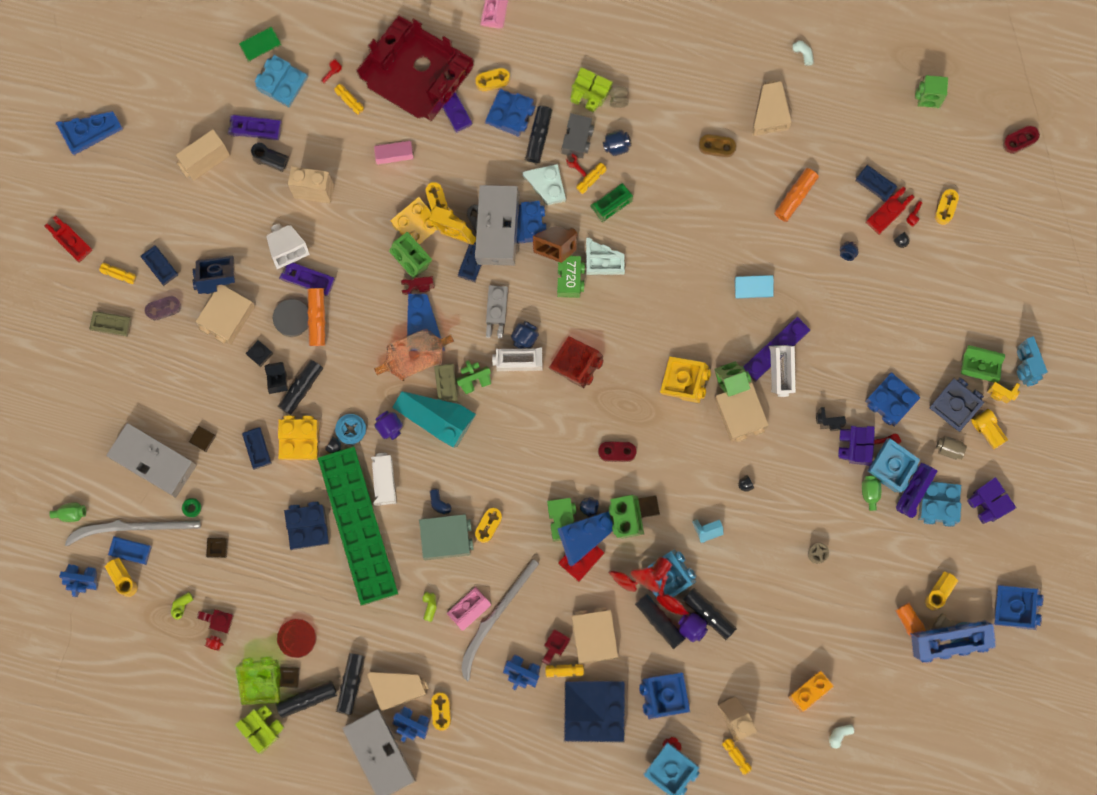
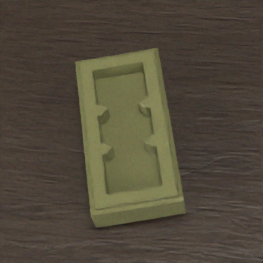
[89,311,132,337]
[434,364,458,402]

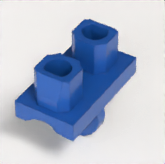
[59,564,98,598]
[503,655,540,690]
[392,706,429,743]

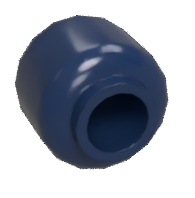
[603,129,632,157]
[511,321,539,349]

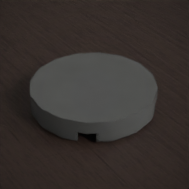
[272,299,308,337]

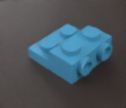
[255,55,308,108]
[1017,336,1048,387]
[868,439,920,492]
[918,482,962,527]
[648,549,696,597]
[643,742,700,795]

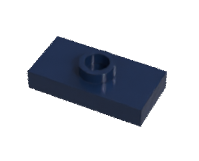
[855,165,897,202]
[457,243,482,283]
[140,245,179,286]
[242,427,272,470]

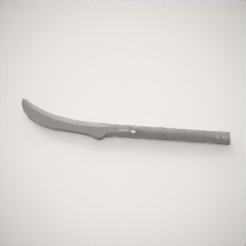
[65,520,201,546]
[461,559,539,681]

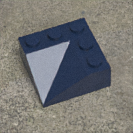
[564,681,625,743]

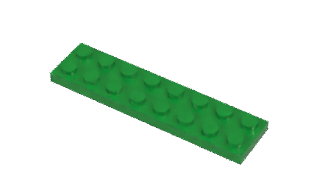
[317,447,399,606]

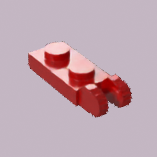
[866,186,915,235]
[44,215,93,263]

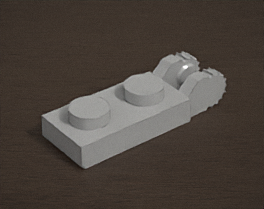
[486,285,508,339]

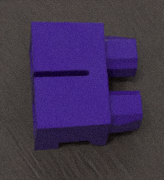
[838,426,875,466]
[967,477,1016,524]

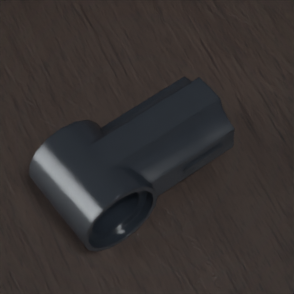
[251,143,289,172]

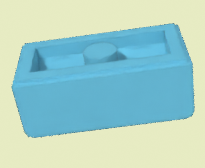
[734,275,773,299]

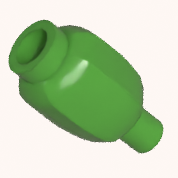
[862,476,882,511]
[49,502,86,522]

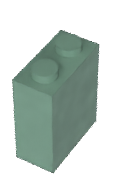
[419,514,474,561]

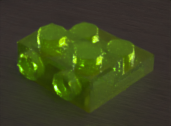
[235,656,281,705]

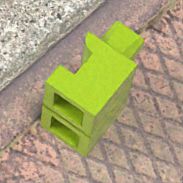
[570,67,613,112]
[235,705,285,754]

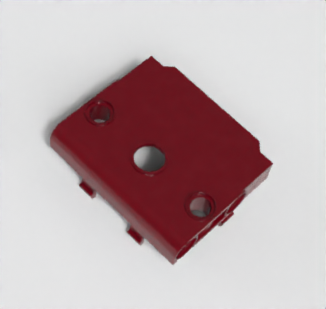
[356,15,474,122]

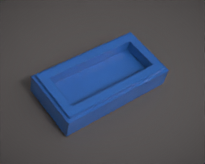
[108,536,152,565]

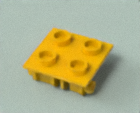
[390,196,438,245]

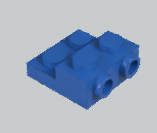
[485,89,536,137]
[505,201,547,244]
[865,372,920,427]
[995,585,1044,630]
[639,673,690,719]

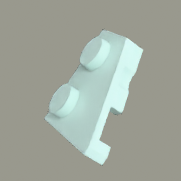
[522,164,566,205]
[586,238,625,275]

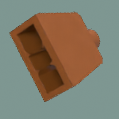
[533,226,578,263]

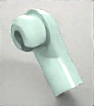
[792,40,814,66]
[829,724,854,749]

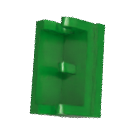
[239,26,281,62]
[590,183,633,223]

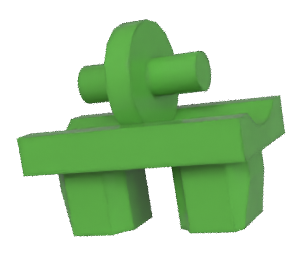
[456,360,491,394]

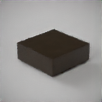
[189,426,216,452]
[638,495,660,518]
[206,538,228,558]
[278,667,300,688]

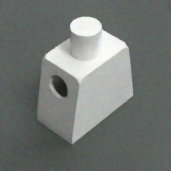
[266,224,310,269]

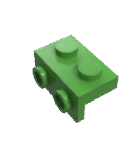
[961,345,1005,383]

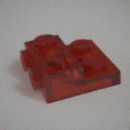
[549,336,604,389]

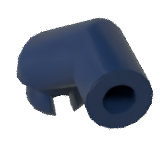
[430,489,452,515]

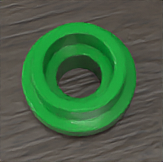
[182,498,202,518]

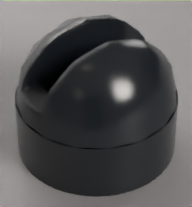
[893,232,910,248]
[326,437,341,453]
[738,475,754,492]

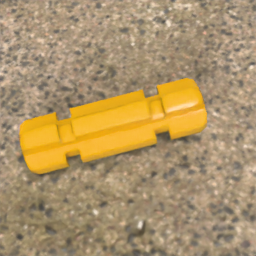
[334,84,364,115]
[576,162,607,194]
[99,263,136,284]
[545,664,584,677]
[722,738,752,775]

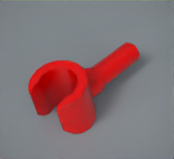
[321,59,342,84]
[566,154,587,177]
[906,201,923,227]
[874,433,901,444]

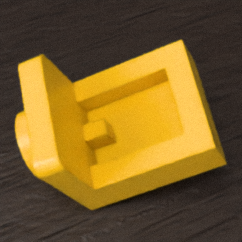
[987,382,1020,404]

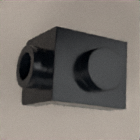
[264,362,288,394]
[816,407,846,431]

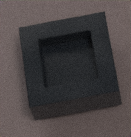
[246,340,273,368]

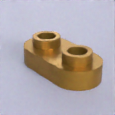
[699,134,736,157]

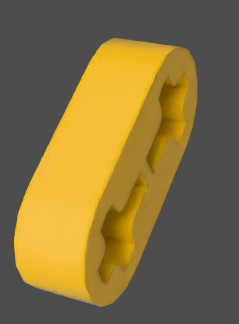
[475,68,510,92]
[426,182,448,211]
[935,189,959,225]
[475,508,502,543]
[431,693,451,731]

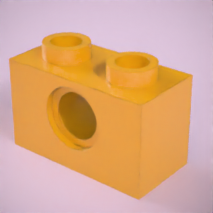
[788,671,834,712]

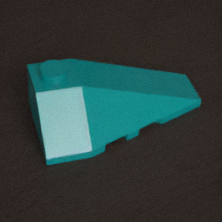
[392,391,477,448]

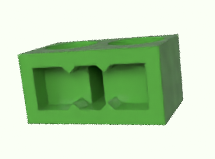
[915,75,948,108]
[389,232,432,279]
[714,361,751,397]
[609,495,644,539]

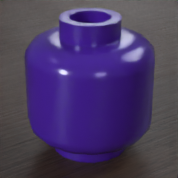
[374,411,403,440]
[678,613,708,642]

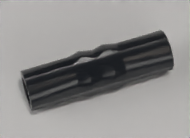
[525,106,552,164]
[278,359,324,415]
[683,588,737,640]
[635,594,686,650]
[336,653,365,715]
[276,680,337,718]

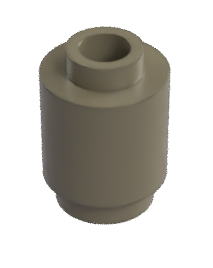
[936,436,967,460]

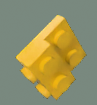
[429,206,476,245]
[660,357,711,403]
[278,416,319,460]

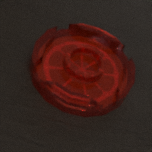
[277,619,317,658]

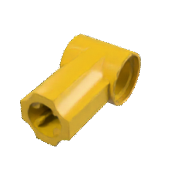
[971,409,1008,450]
[104,558,137,597]
[925,571,959,610]

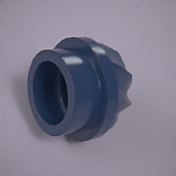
[840,241,859,261]
[580,497,599,516]

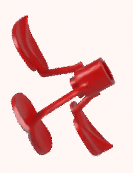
[608,557,690,615]

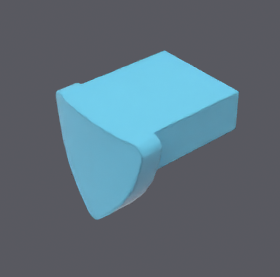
[692,519,724,543]

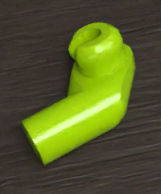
[171,592,194,620]
[422,592,437,622]

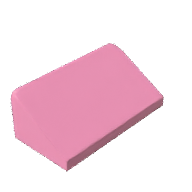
[481,0,508,28]
[374,141,414,164]
[447,587,491,631]

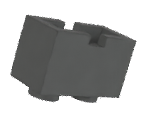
[561,113,595,159]

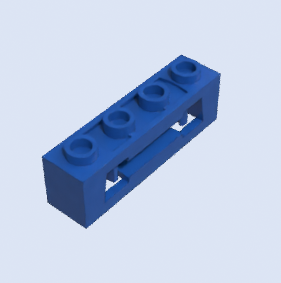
[911,620,996,663]

